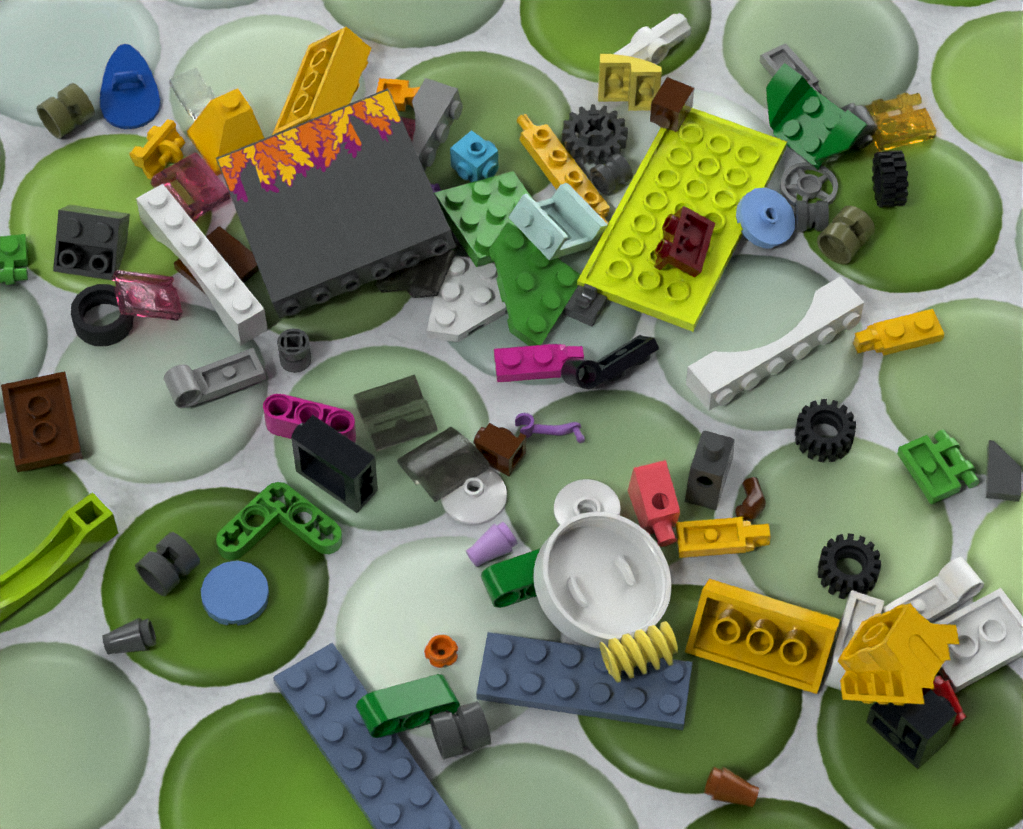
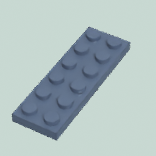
[476,632,692,730]

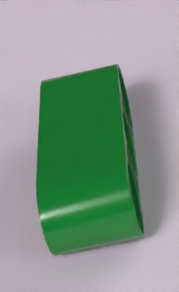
[481,548,541,608]
[356,674,460,738]

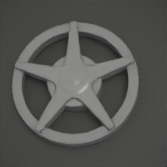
[780,162,838,207]

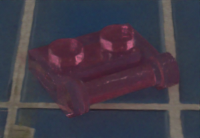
[151,152,231,223]

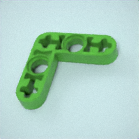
[216,482,343,560]

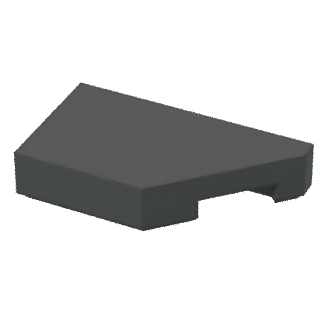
[986,440,1021,502]

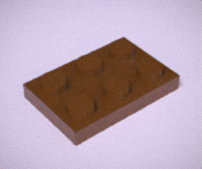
[1,371,83,473]

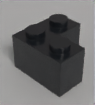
[866,689,957,769]

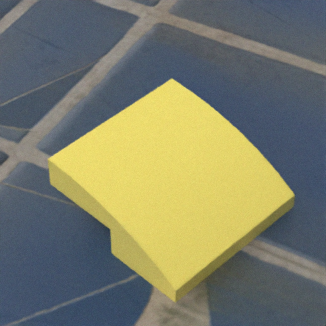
[598,54,662,111]

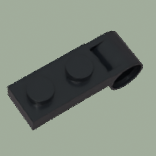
[561,335,659,389]

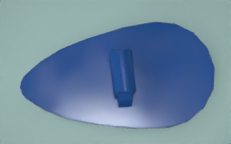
[100,44,161,129]

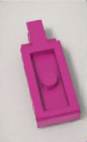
[494,344,584,383]

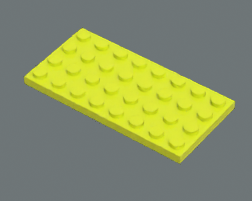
[577,108,787,332]

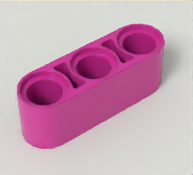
[263,394,356,443]

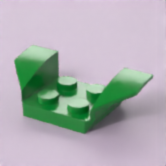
[766,63,867,170]

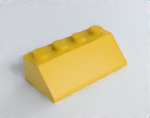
[272,26,371,135]
[685,579,841,694]

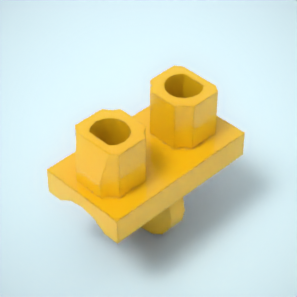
[130,119,185,180]

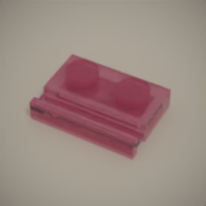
[111,270,183,321]

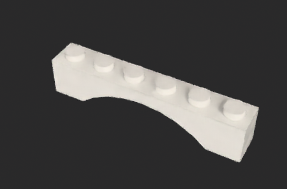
[136,184,267,346]
[686,277,864,411]

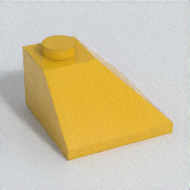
[187,88,264,176]

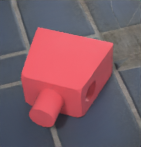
[627,460,680,547]

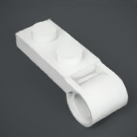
[881,557,984,622]
[824,590,884,690]

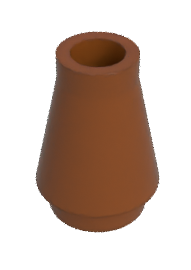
[704,767,759,808]

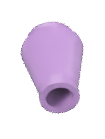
[466,522,518,567]

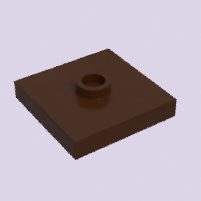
[174,226,259,294]

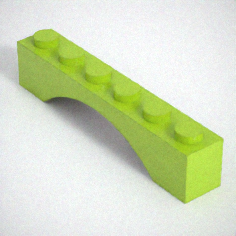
[0,492,119,622]

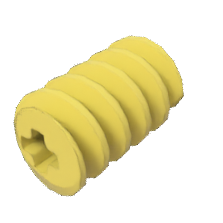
[599,621,678,683]

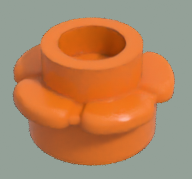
[424,635,458,668]

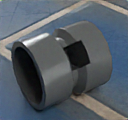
[135,532,200,596]
[430,701,491,759]

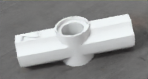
[614,13,691,65]

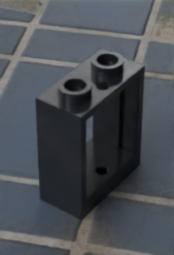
[291,415,378,513]

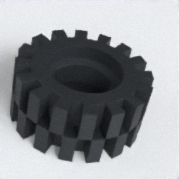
[872,150,909,208]
[794,399,856,463]
[817,533,881,599]

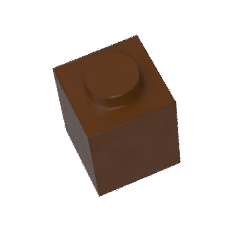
[650,77,695,132]

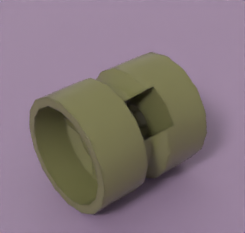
[37,83,95,139]
[817,206,875,264]

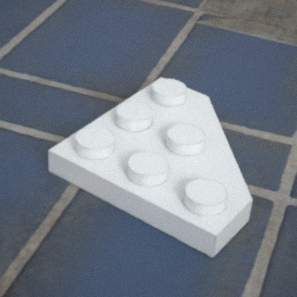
[427,254,507,342]

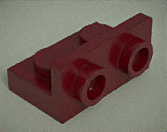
[654,206,715,277]

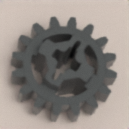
[562,104,628,165]

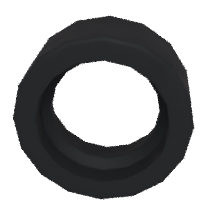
[70,284,134,346]

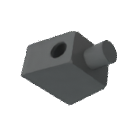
[684,431,735,510]

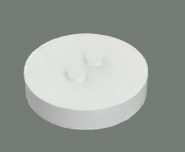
[534,511,671,649]

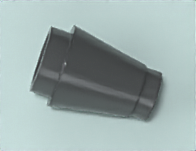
[102,617,156,655]

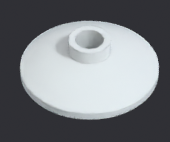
[441,466,507,525]
[554,479,621,526]

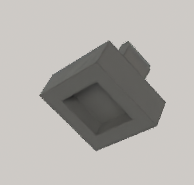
[564,283,607,327]

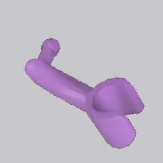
[515,413,585,443]

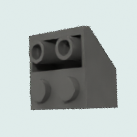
[53,205,130,280]

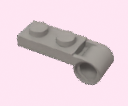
[164,348,266,408]

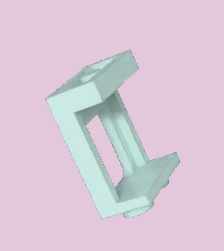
[508,183,608,260]

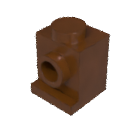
[473,423,526,476]

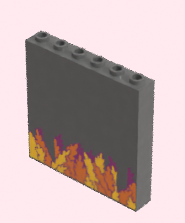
[216,88,456,319]

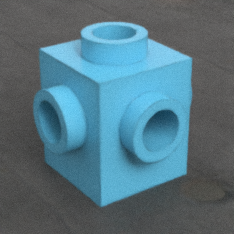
[450,130,499,182]

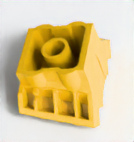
[837,603,959,706]

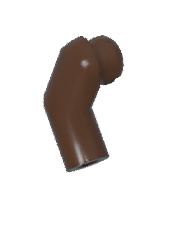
[735,477,766,521]

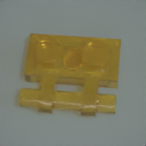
[865,92,937,152]

